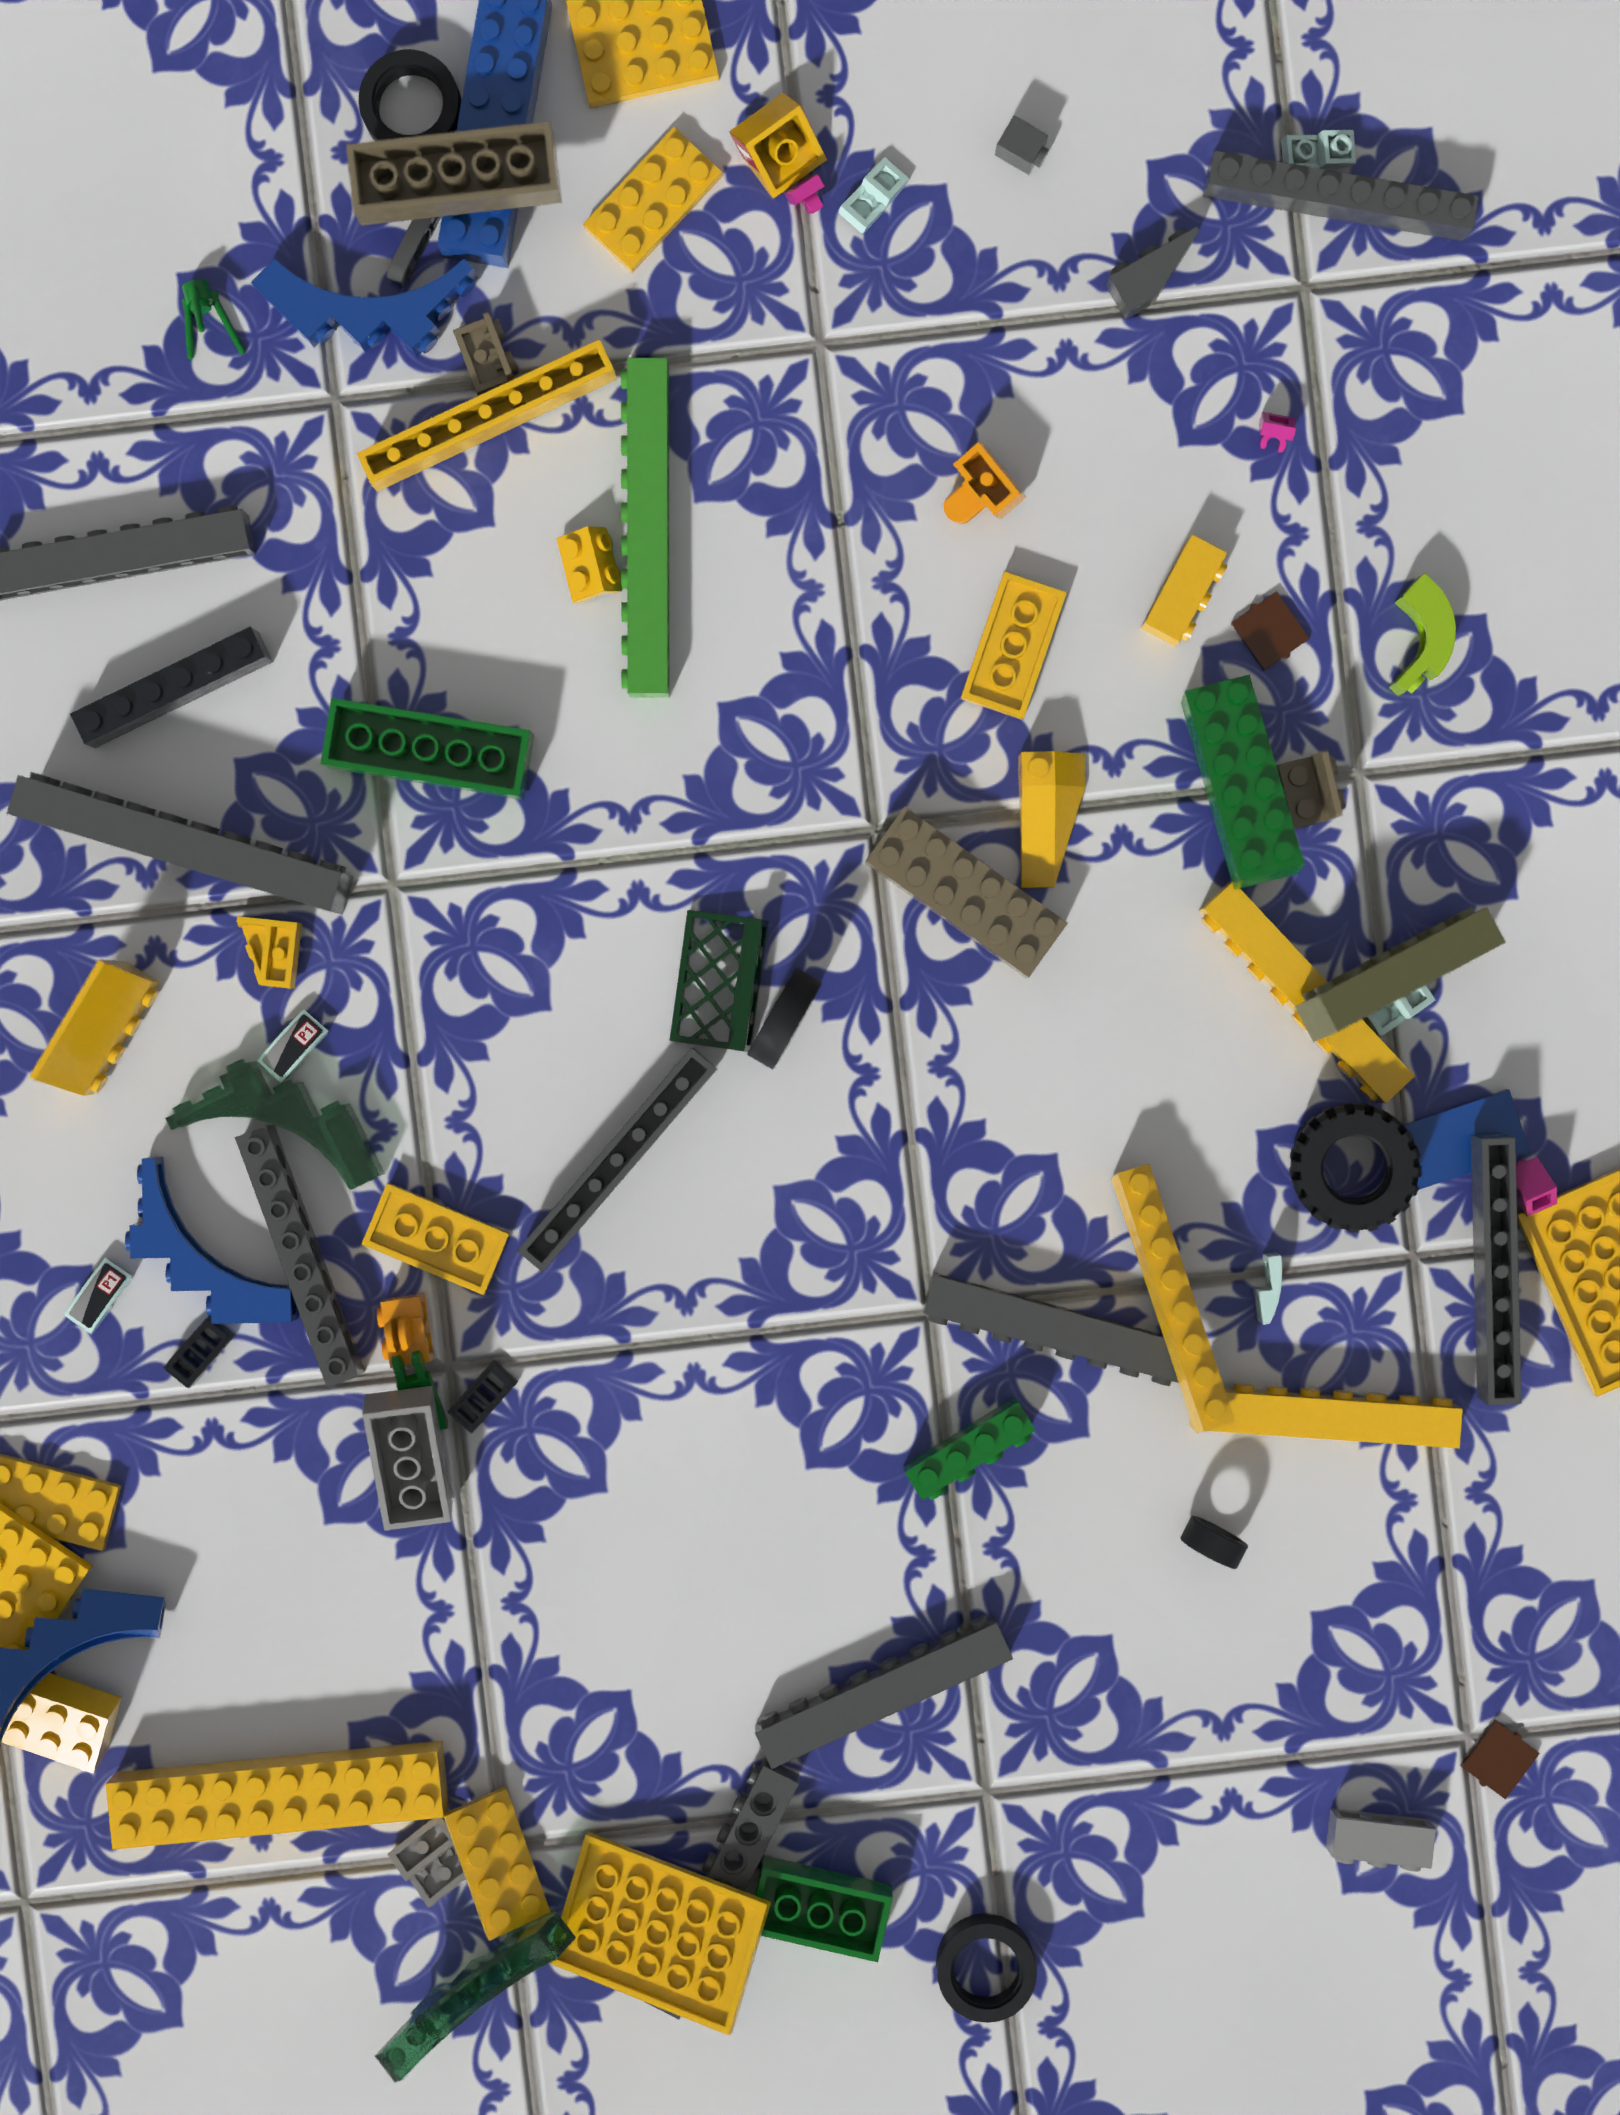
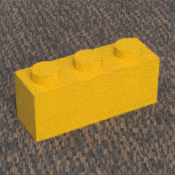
[1141,534,1228,647]

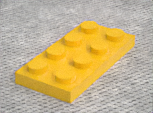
[583,127,723,273]
[960,571,1067,720]
[362,1183,511,1295]
[0,1454,122,1551]
[444,1787,551,1941]

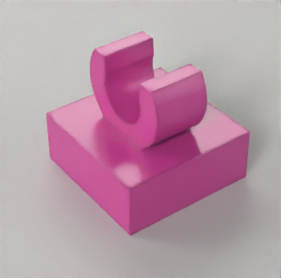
[784,174,824,214]
[1259,412,1296,453]

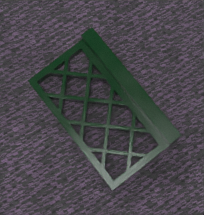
[669,910,769,1052]

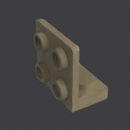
[1276,750,1346,829]

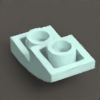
[1281,130,1356,170]

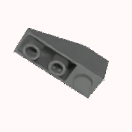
[1106,227,1199,320]

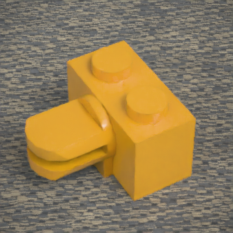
[943,442,1027,524]
[377,1293,434,1368]

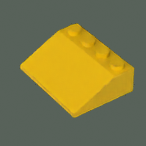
[29,959,160,1096]

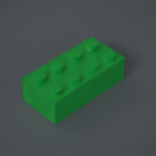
[754,1855,893,1963]

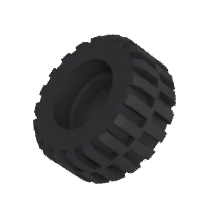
[1289,1102,1422,1233]

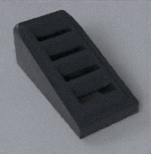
[163,1315,236,1388]
[447,1360,518,1433]

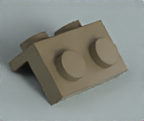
[453,311,518,396]

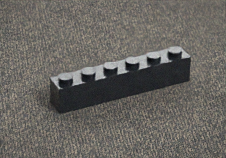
[70,626,273,748]

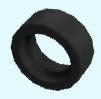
[1180,1516,1248,1569]

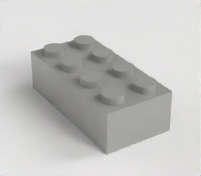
[362,1386,453,1531]

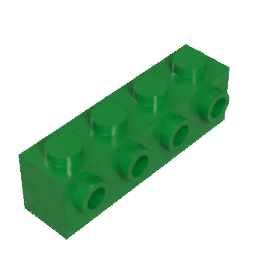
[903,1397,1036,1501]

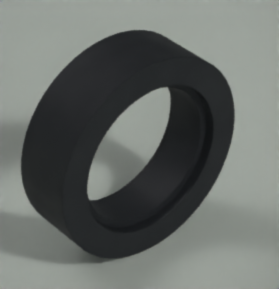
[358,49,462,141]
[747,967,822,1070]
[936,1913,1037,2023]

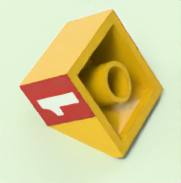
[729,92,827,199]

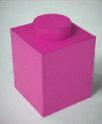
[1516,1157,1557,1217]

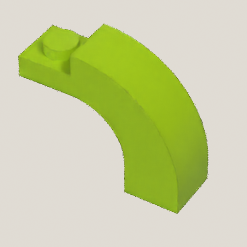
[1389,573,1456,696]

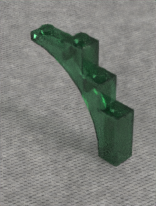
[165,1059,385,1190]
[375,1911,576,2083]

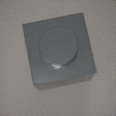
[995,115,1050,175]

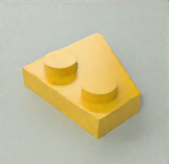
[237,916,302,989]

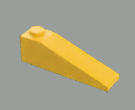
[1018,751,1085,888]

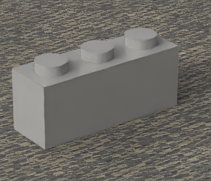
[1326,1808,1436,1871]

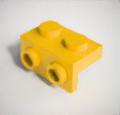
[556,526,622,603]

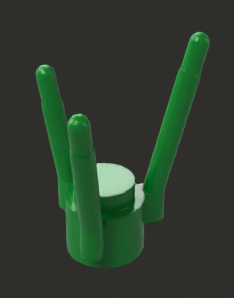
[182,279,245,360]

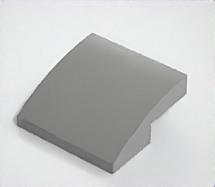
[388,1818,466,1908]

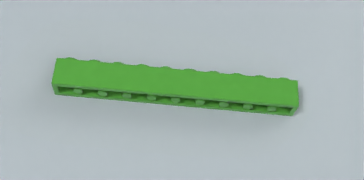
[621,358,670,697]

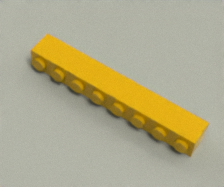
[356,339,617,492]
[1199,882,1415,1103]
[1111,1164,1235,1433]
[1189,1383,1463,1448]

